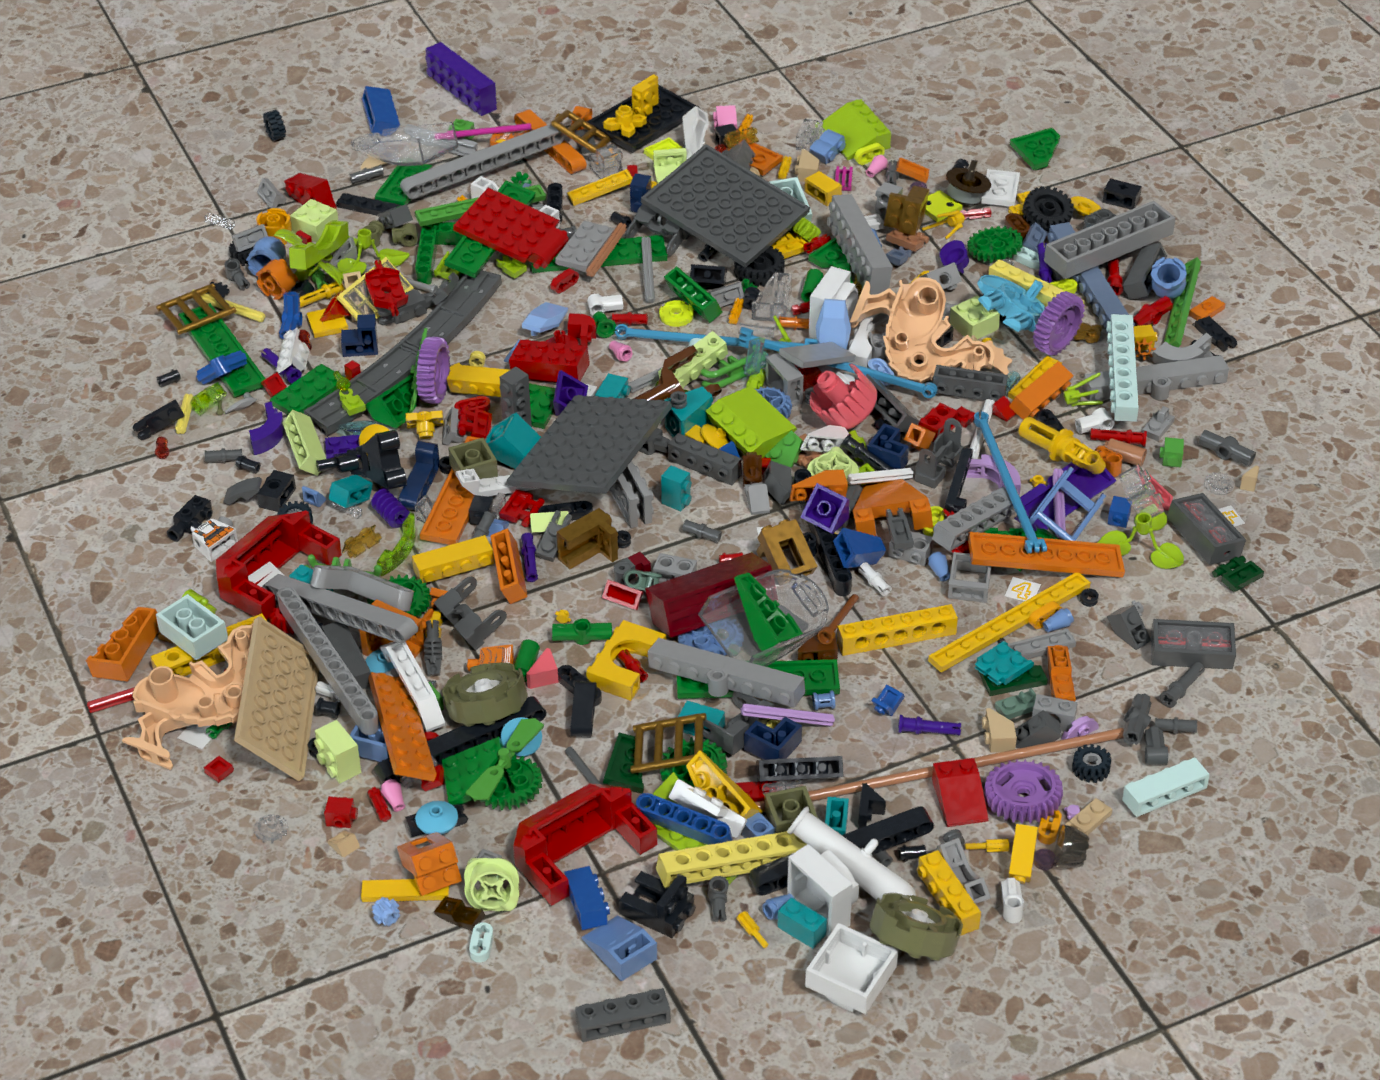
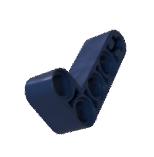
[398,441,439,511]

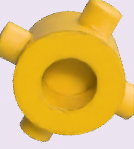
[1030,475,1046,487]
[555,610,571,624]

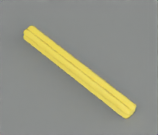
[192,289,266,322]

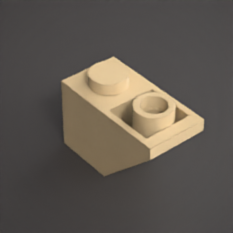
[795,149,819,182]
[982,708,1017,753]

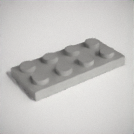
[555,221,615,272]

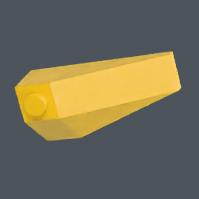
[686,750,763,837]

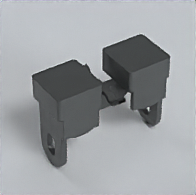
[625,203,691,257]
[915,418,963,489]
[434,576,507,650]
[703,691,774,755]

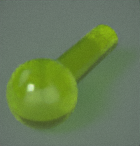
[333,371,351,392]

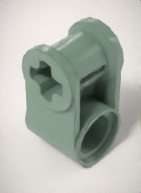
[623,569,662,592]

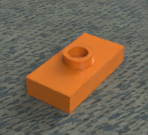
[1189,296,1225,321]

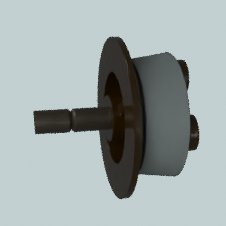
[946,160,991,205]

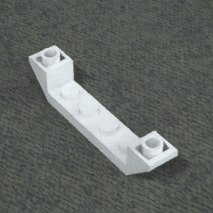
[456,469,539,496]
[380,642,445,732]

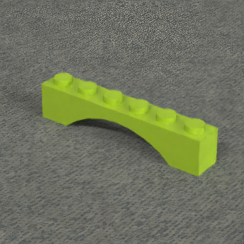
[289,220,349,271]

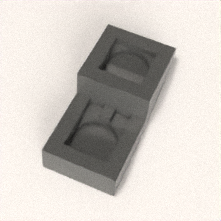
[224,477,262,506]

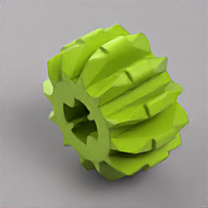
[792,217,821,242]

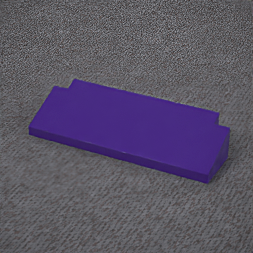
[1014,462,1117,531]

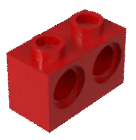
[918,402,959,442]

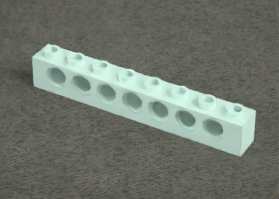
[1106,314,1139,422]

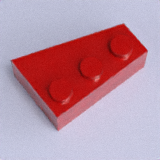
[284,173,337,209]

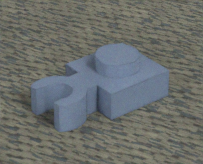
[886,246,912,266]

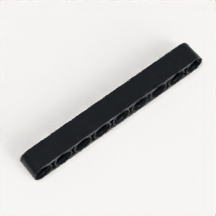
[794,469,852,596]
[374,696,547,784]
[749,806,934,896]

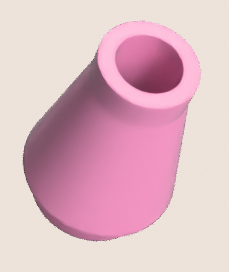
[866,155,888,178]
[609,340,633,361]
[381,779,405,812]

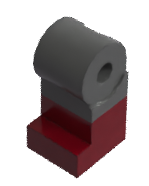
[613,552,651,584]

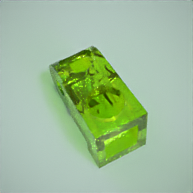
[190,382,227,416]

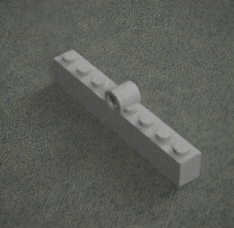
[1083,355,1229,401]
[648,638,805,708]

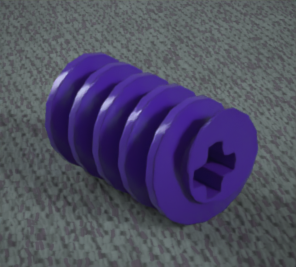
[371,489,410,528]

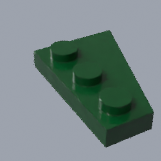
[977,665,1048,696]
[603,732,644,794]

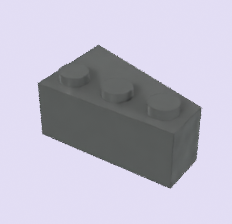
[722,139,755,170]

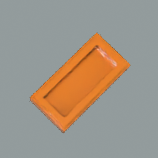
[896,157,930,183]

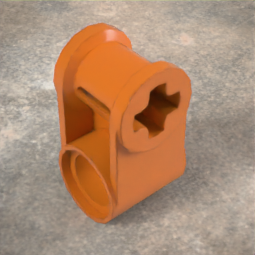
[571,106,593,133]
[1095,445,1122,477]

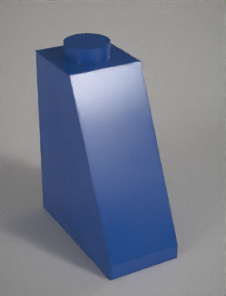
[833,528,886,568]

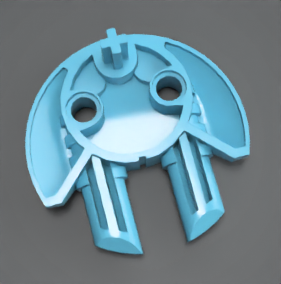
[977,275,1045,332]

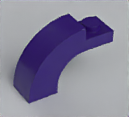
[249,402,285,456]

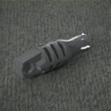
[424,620,442,676]

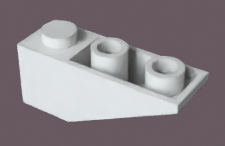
[800,425,851,454]

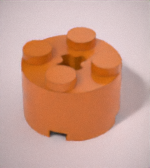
[256,259,298,300]

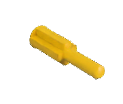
[965,839,1010,852]
[737,911,768,948]

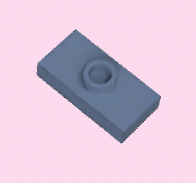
[1022,222,1047,253]

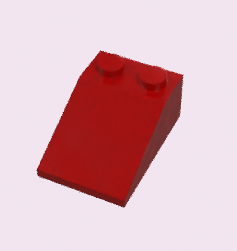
[932,758,989,827]

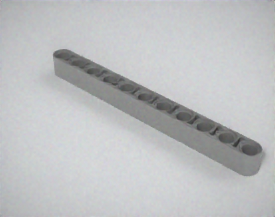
[400,124,566,199]
[262,574,418,644]
[277,586,379,735]

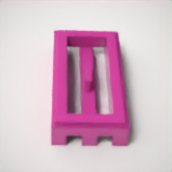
[835,166,853,191]

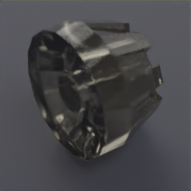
[1054,824,1089,868]

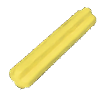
[175,394,194,434]

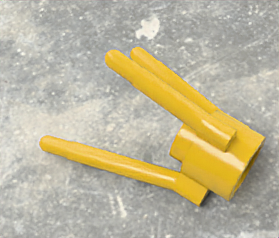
[922,210,965,239]

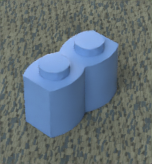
[809,129,845,164]

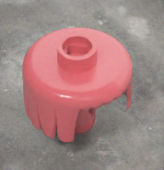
[809,364,877,430]

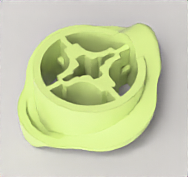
[807,446,859,484]
[464,858,519,911]

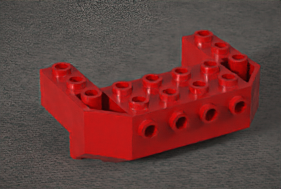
[216,511,342,620]
[513,783,657,906]

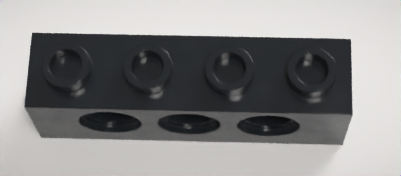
[756,756,844,782]

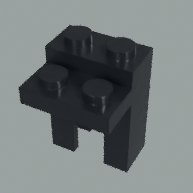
[619,871,696,938]

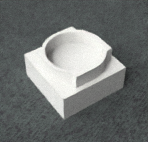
[809,266,858,340]
[787,844,859,937]
[805,923,898,1014]

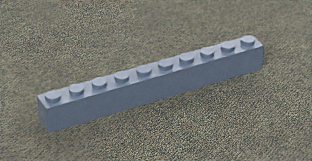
[1047,222,1135,334]

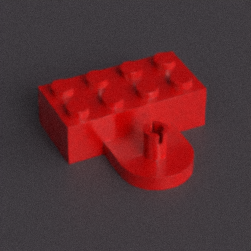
[509,330,590,382]

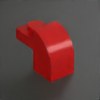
[568,313,596,346]

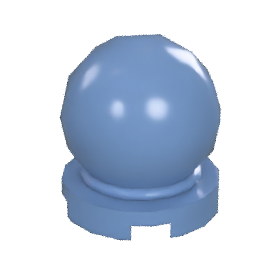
[246,236,287,277]
[1151,257,1186,299]

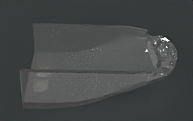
[351,122,459,166]
[698,569,829,667]

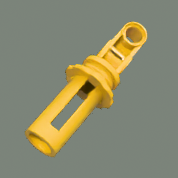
[1019,417,1106,474]

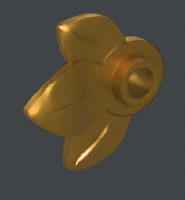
[1073,323,1102,343]

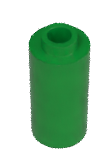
[801,269,823,302]
[514,639,540,682]

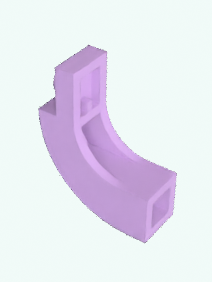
[966,454,1021,496]

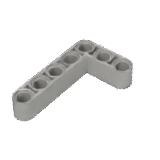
[310,565,414,611]

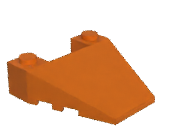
[853,479,933,536]

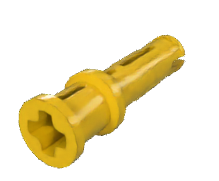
[300,280,345,308]

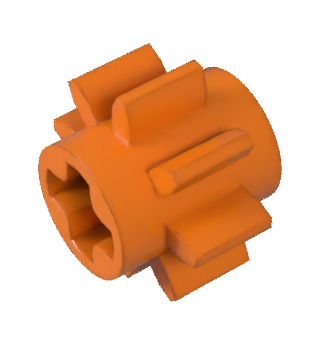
[1135,338,1156,361]

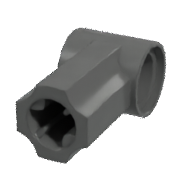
[1144,726,1168,765]

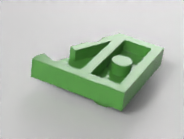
[765,430,803,475]

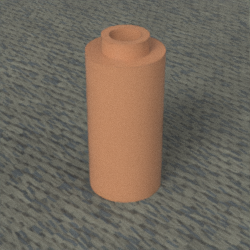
[1104,438,1147,467]

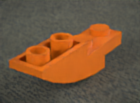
[1047,645,1076,701]

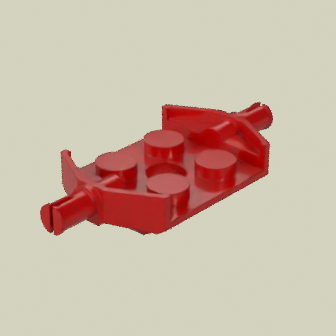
[365,260,408,316]

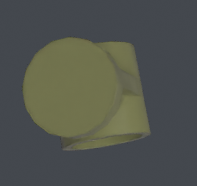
[363,220,385,248]
[392,223,417,247]

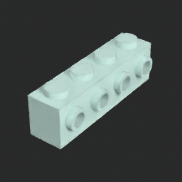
[1122,757,1210,817]

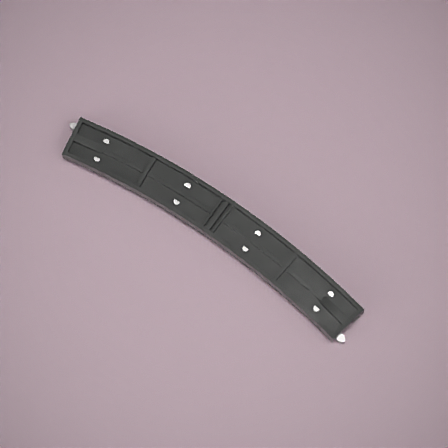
[304,270,502,436]

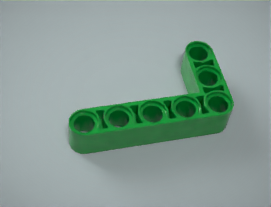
[415,222,464,285]

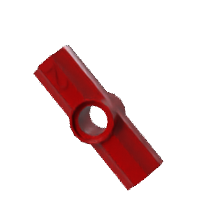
[1133,296,1173,326]

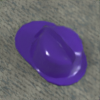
[939,240,969,274]

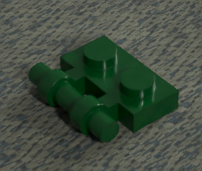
[1212,555,1264,592]

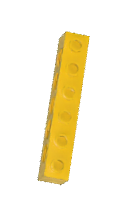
[837,604,958,656]
[150,613,267,677]

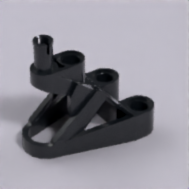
[316,430,407,490]

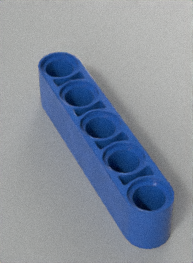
[636,793,733,845]

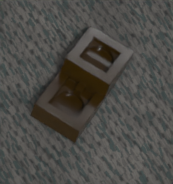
[434,896,486,931]

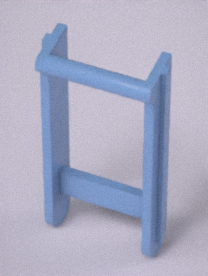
[1029,467,1106,541]

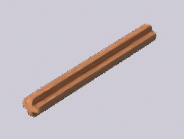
[586,223,627,277]

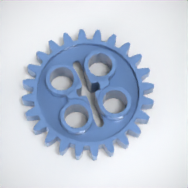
[678,618,743,656]

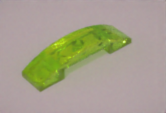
[377,512,416,576]

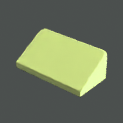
[530,511,568,533]

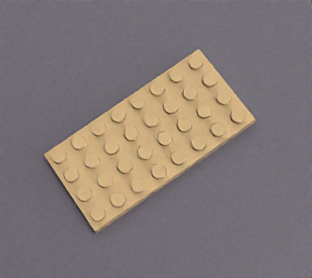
[234,616,319,781]

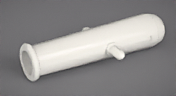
[787,807,916,901]

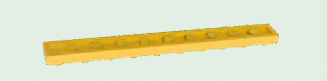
[928,573,1091,673]

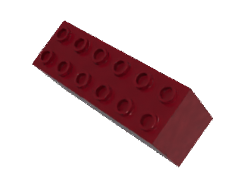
[645,552,778,638]

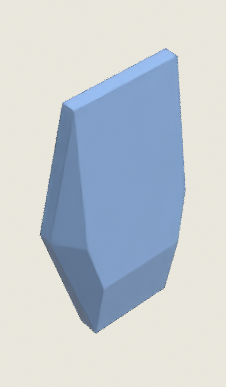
[816,299,851,350]
[522,302,568,336]

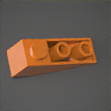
[790,469,848,501]

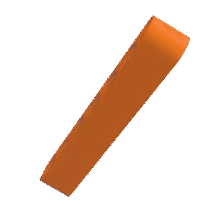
[514,109,587,174]

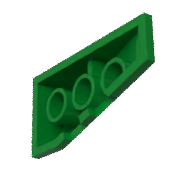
[365,374,420,429]
[734,572,804,655]

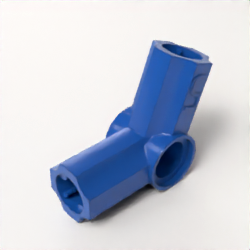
[279,291,303,339]
[196,350,247,385]

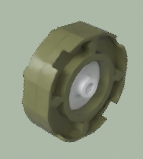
[442,662,528,726]
[869,893,963,961]

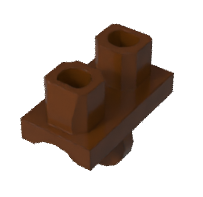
[743,452,762,487]

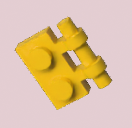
[771,233,808,259]

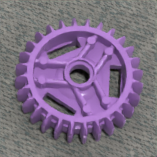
[1033,291,1085,356]
[416,337,451,404]
[984,759,1063,824]

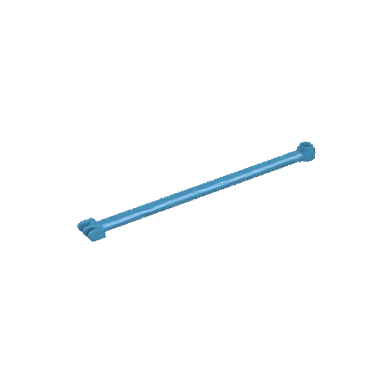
[615,324,818,349]
[738,327,938,398]
[974,411,1047,554]

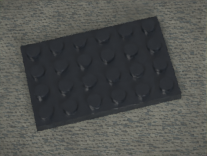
[587,84,700,152]

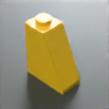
[1009,824,1038,884]

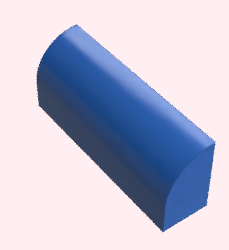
[362,86,400,136]

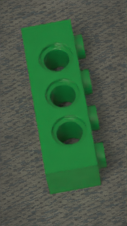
[664,266,723,323]

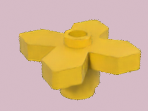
[603,105,647,138]
[406,411,444,439]

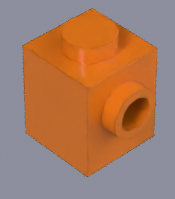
[904,423,936,450]

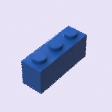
[564,866,610,930]

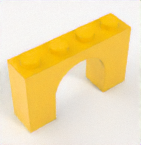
[586,620,666,701]

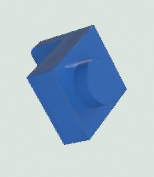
[871,685,905,716]

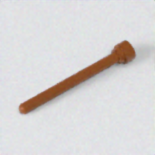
[818,594,859,645]

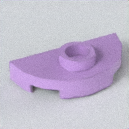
[1061,716,1099,740]

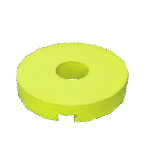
[659,300,694,327]

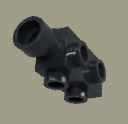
[167,495,213,542]

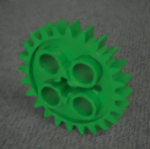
[967,226,1023,263]
[367,574,431,617]
[660,737,728,788]
[480,755,543,810]

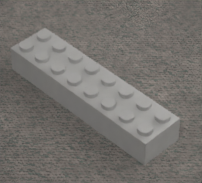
[827,194,892,295]
[1044,201,1176,279]

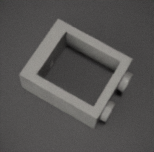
[766,352,803,407]
[948,552,991,603]

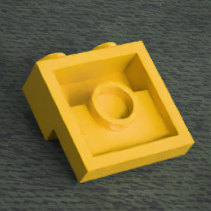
[632,74,659,116]

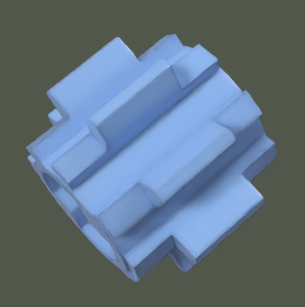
[372,897,400,926]

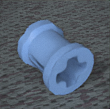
[812,691,836,711]

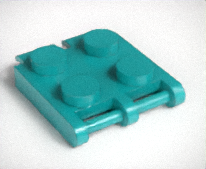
[974,641,1034,685]

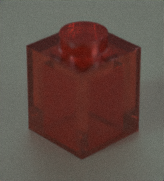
[796,367,822,392]

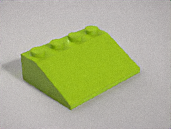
[818,99,891,160]
[705,386,797,458]

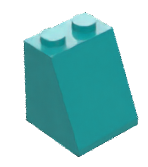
[664,386,713,438]
[485,412,541,469]

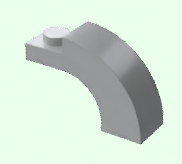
[1152,333,1212,364]
[937,838,991,904]

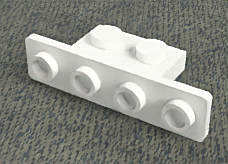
[276,328,309,373]
[669,779,747,838]

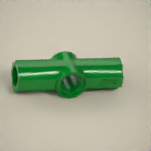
[552,618,612,645]

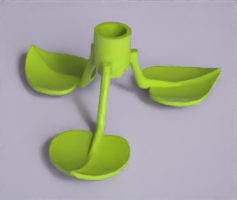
[274,229,343,285]
[336,229,410,274]
[1097,500,1184,569]

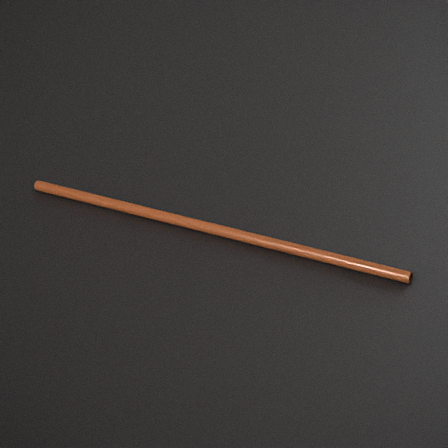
[755,728,1124,811]

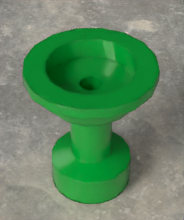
[592,311,616,338]

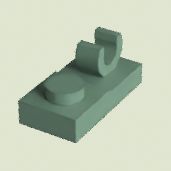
[995,688,1036,719]

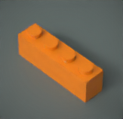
[1009,361,1074,420]
[490,528,528,604]

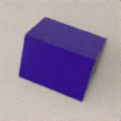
[553,371,589,416]
[800,483,850,534]

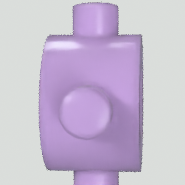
[1064,805,1080,820]

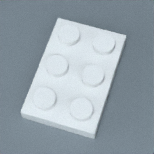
[981,169,1020,207]

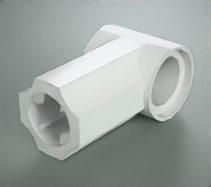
[587,294,623,315]
[1075,408,1115,434]
[1001,878,1024,923]

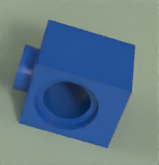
[1108,496,1133,528]

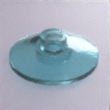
[339,421,376,435]

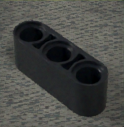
[547,183,563,223]
[570,681,597,737]

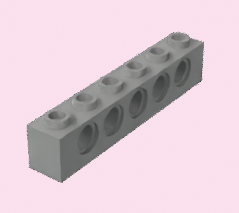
[932,487,1021,551]

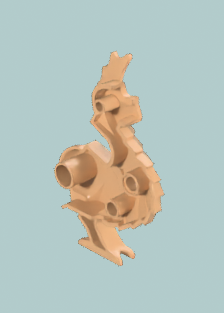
[850,277,1012,383]
[122,624,253,770]

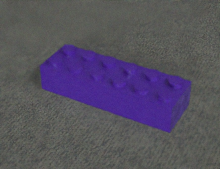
[425,42,497,116]

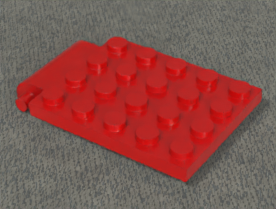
[453,187,569,269]

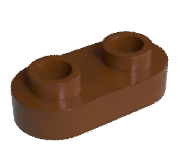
[1005,213,1030,238]

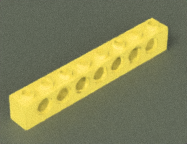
[656,831,807,888]

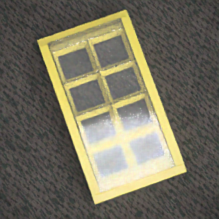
[336,257,414,320]

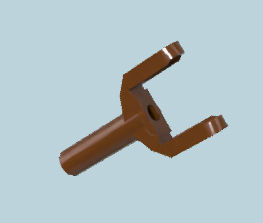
[633,345,722,401]

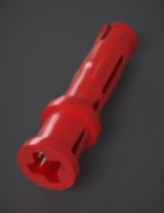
[1107,257,1123,296]
[1090,428,1147,447]

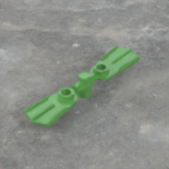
[409,328,428,413]
[466,718,544,801]

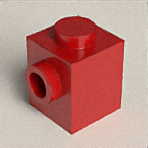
[324,796,358,828]

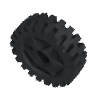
[1022,186,1074,232]
[734,246,785,287]

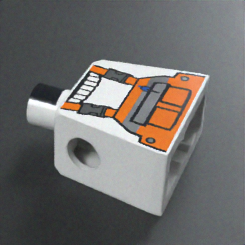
[191,519,238,562]

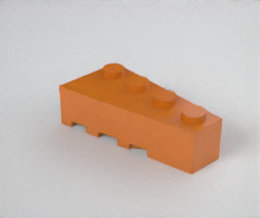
[86,607,159,682]

